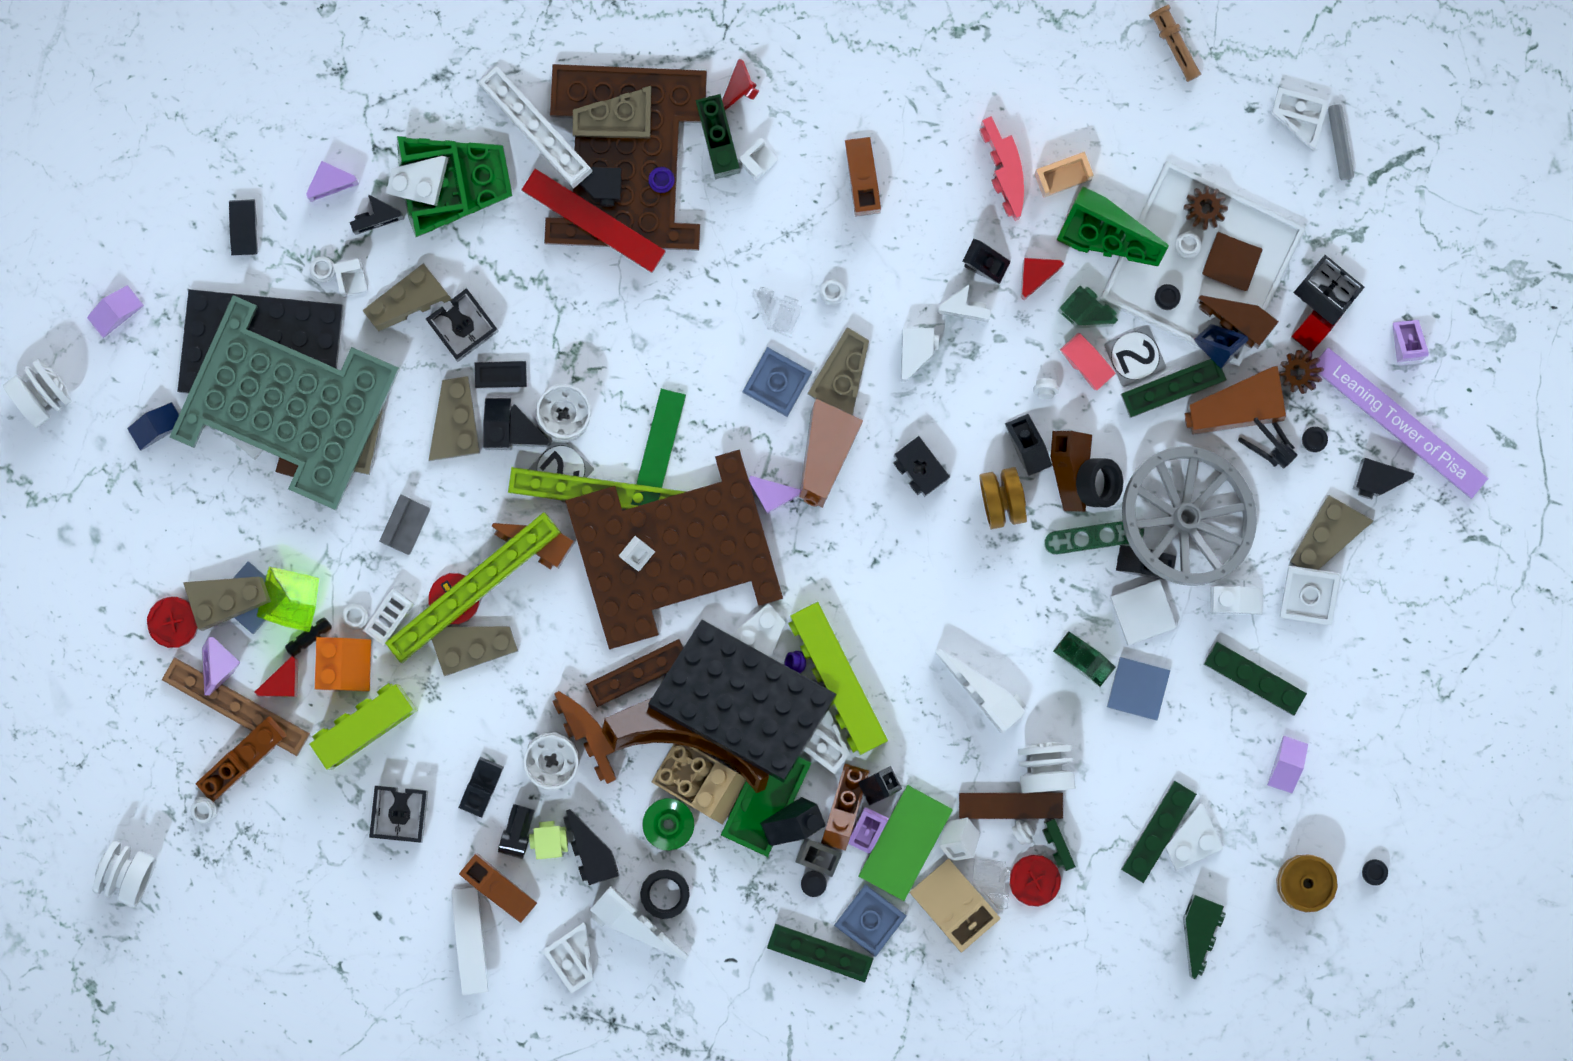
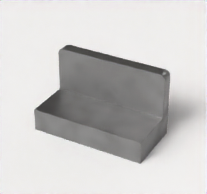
[379,494,430,555]

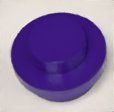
[649,167,675,193]
[784,650,806,674]

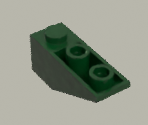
[695,94,740,179]
[1183,894,1226,979]

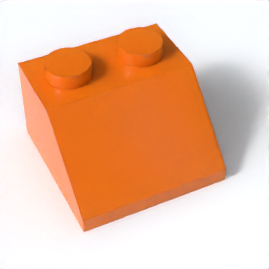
[315,637,372,691]

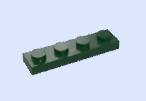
[1120,359,1227,418]
[1203,642,1307,716]
[1121,781,1197,883]
[767,923,874,983]

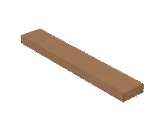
[162,657,310,756]

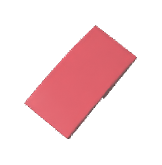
[1060,333,1116,390]

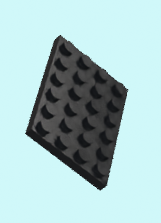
[177,289,343,394]
[648,619,837,783]

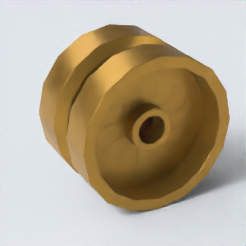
[979,467,1027,530]
[1276,854,1338,912]

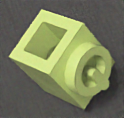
[529,821,568,859]

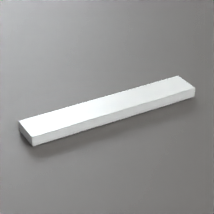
[478,66,593,188]

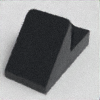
[350,195,404,235]
[962,238,1011,284]

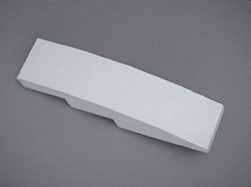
[451,887,489,995]

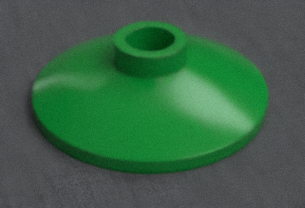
[642,798,694,851]

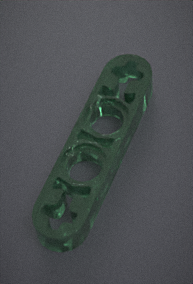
[1044,520,1144,555]

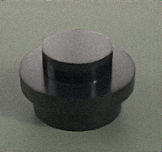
[1154,284,1181,310]
[1302,427,1328,453]
[1362,859,1388,885]
[801,871,827,897]

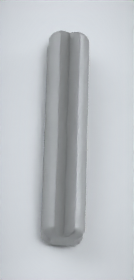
[1328,104,1354,180]

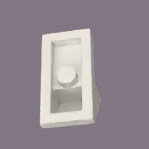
[938,285,991,322]

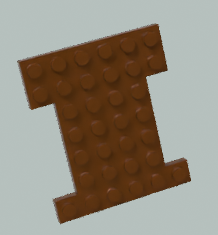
[544,64,707,251]
[565,449,783,650]

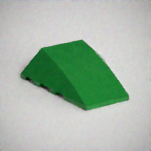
[397,136,513,238]

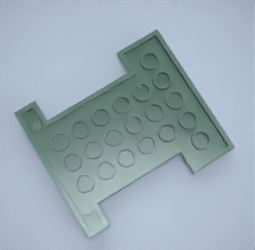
[170,295,400,511]

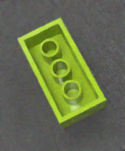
[309,683,418,770]

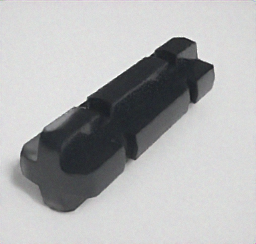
[285,617,332,657]

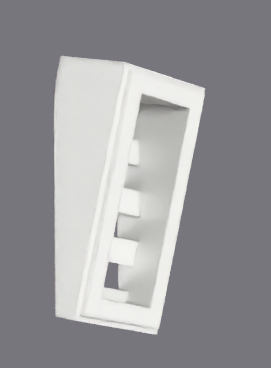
[363,589,415,646]

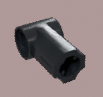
[498,804,535,859]

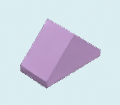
[306,161,359,202]
[87,285,144,338]
[1393,320,1429,363]
[749,476,800,514]
[202,637,240,696]
[1267,736,1308,793]
[848,807,889,854]

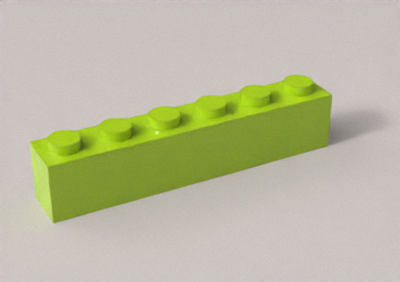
[788,602,888,755]

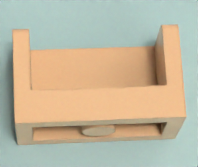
[1035,152,1094,198]

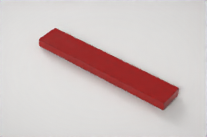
[521,168,666,273]

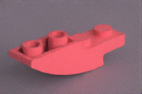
[979,116,1024,221]

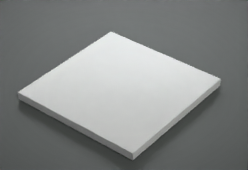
[1100,161,1306,367]

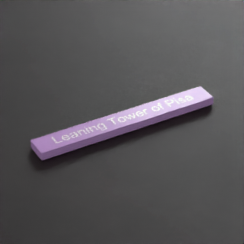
[1316,347,1489,499]

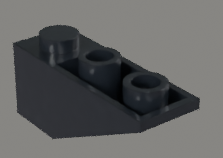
[563,809,620,885]

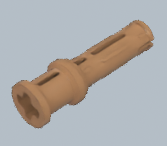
[1149,5,1202,82]

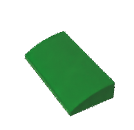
[721,757,811,857]

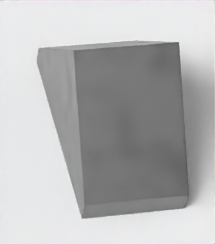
[795,838,842,877]

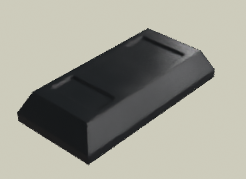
[474,361,527,388]

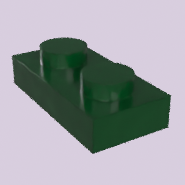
[1042,819,1076,871]

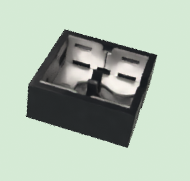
[1293,255,1365,325]
[426,288,499,362]
[369,785,428,843]

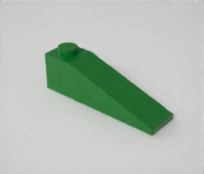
[1057,186,1169,267]

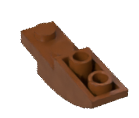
[552,691,617,784]
[195,716,287,802]

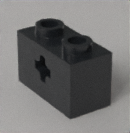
[893,436,950,497]

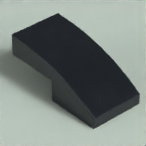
[229,199,258,256]
[458,757,504,818]

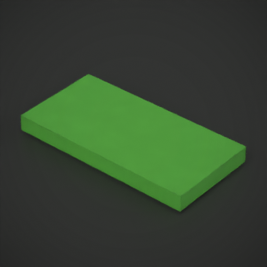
[858,785,953,901]

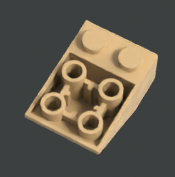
[651,744,746,825]
[909,858,1001,953]

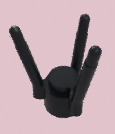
[1238,418,1298,469]

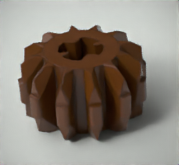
[1183,186,1228,231]
[1279,350,1324,394]

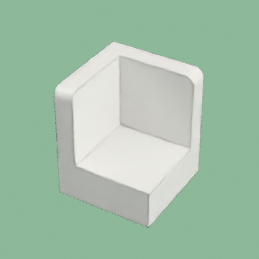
[738,138,778,181]
[333,258,367,297]
[939,818,980,862]

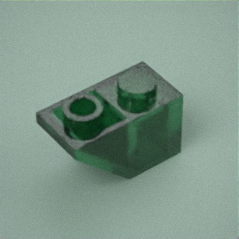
[1058,286,1118,328]
[1053,631,1116,687]

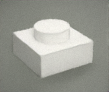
[619,536,655,572]

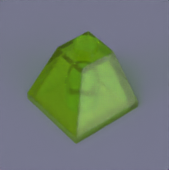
[256,566,319,632]

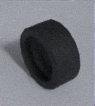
[1076,458,1124,508]
[640,869,690,919]

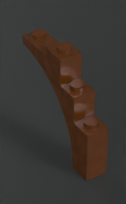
[602,698,769,793]

